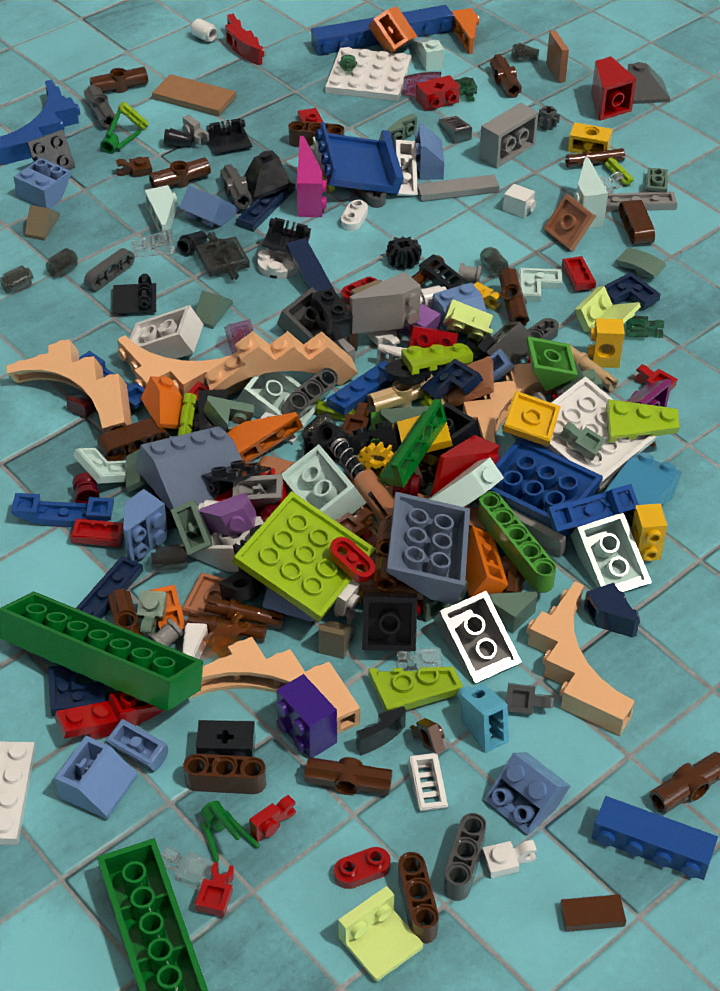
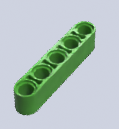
[477,491,556,593]

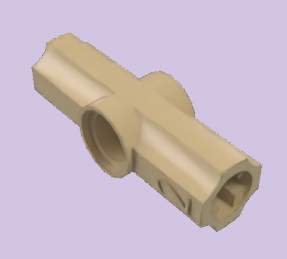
[367,374,433,412]

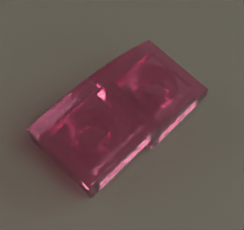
[403,72,441,95]

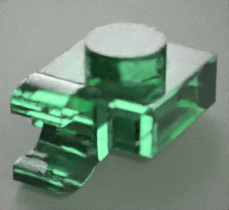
[455,77,477,102]
[626,316,664,338]

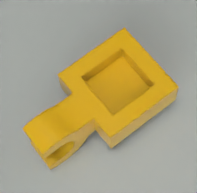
[473,282,501,310]

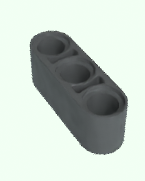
[281,368,339,418]
[444,813,486,901]

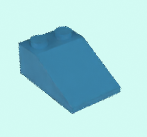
[605,453,682,506]

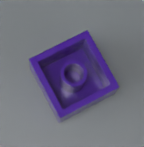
[276,674,337,758]

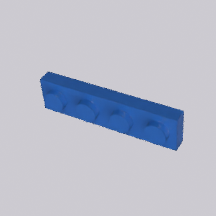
[326,361,395,415]

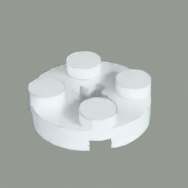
[258,248,298,279]

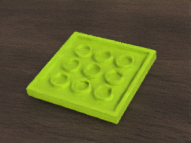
[232,491,376,622]

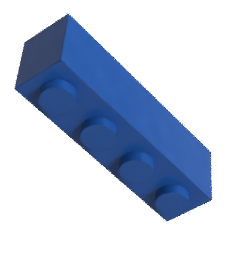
[591,796,718,880]

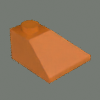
[141,376,196,430]

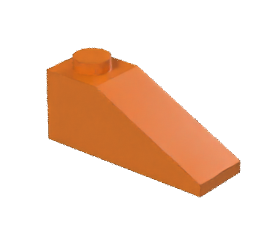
[451,8,479,54]
[227,412,303,464]
[465,526,508,598]

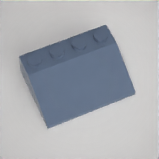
[134,426,242,511]
[386,492,470,605]

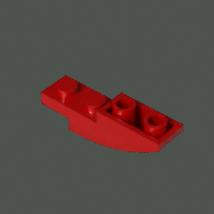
[225,13,265,65]
[55,691,165,739]

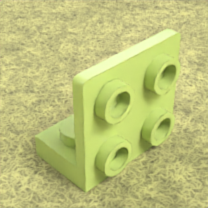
[574,286,641,332]
[442,299,493,342]
[338,886,423,981]

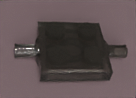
[196,231,250,280]

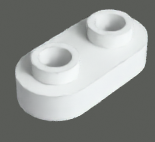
[341,200,368,231]

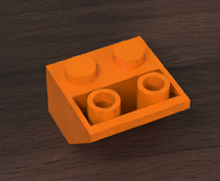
[368,6,418,53]

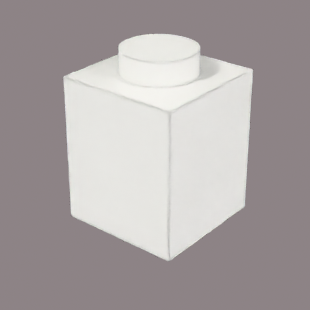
[503,184,536,218]

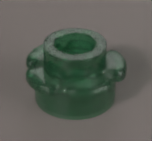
[339,55,357,71]

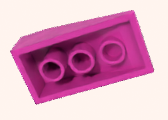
[297,136,327,217]

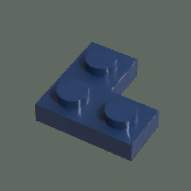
[605,272,661,309]
[420,359,483,400]
[48,665,106,716]

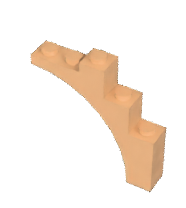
[205,331,358,390]
[117,335,253,398]
[6,339,132,432]
[463,363,553,444]
[526,581,635,736]
[189,637,360,734]

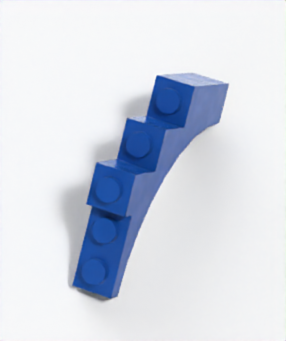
[0,80,81,166]

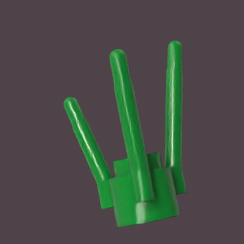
[100,109,141,154]
[200,801,260,862]

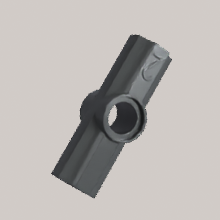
[84,85,115,129]
[220,164,252,209]

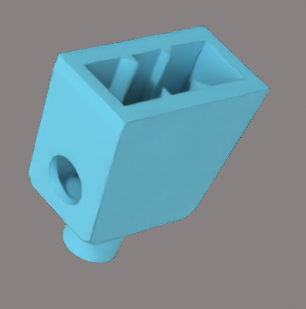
[457,684,509,753]

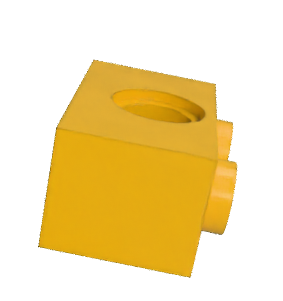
[568,122,613,153]
[587,318,625,368]
[631,504,667,561]

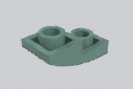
[387,113,417,144]
[646,168,668,192]
[616,248,666,278]

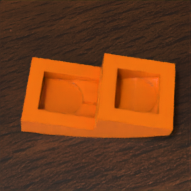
[150,585,186,631]

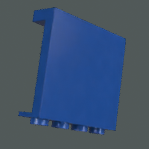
[315,122,404,194]

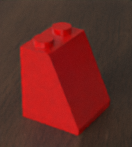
[591,56,636,121]

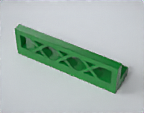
[380,399,447,488]

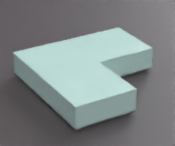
[519,268,562,302]
[73,448,126,484]

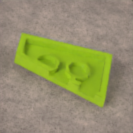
[401,343,473,375]
[606,399,680,443]
[368,667,463,712]

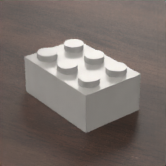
[479,103,538,169]

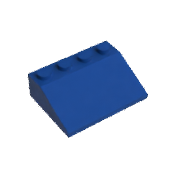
[488,437,603,539]

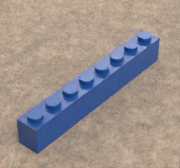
[311,5,454,55]

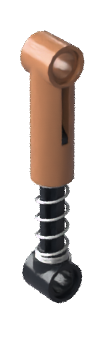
[315,422,394,522]

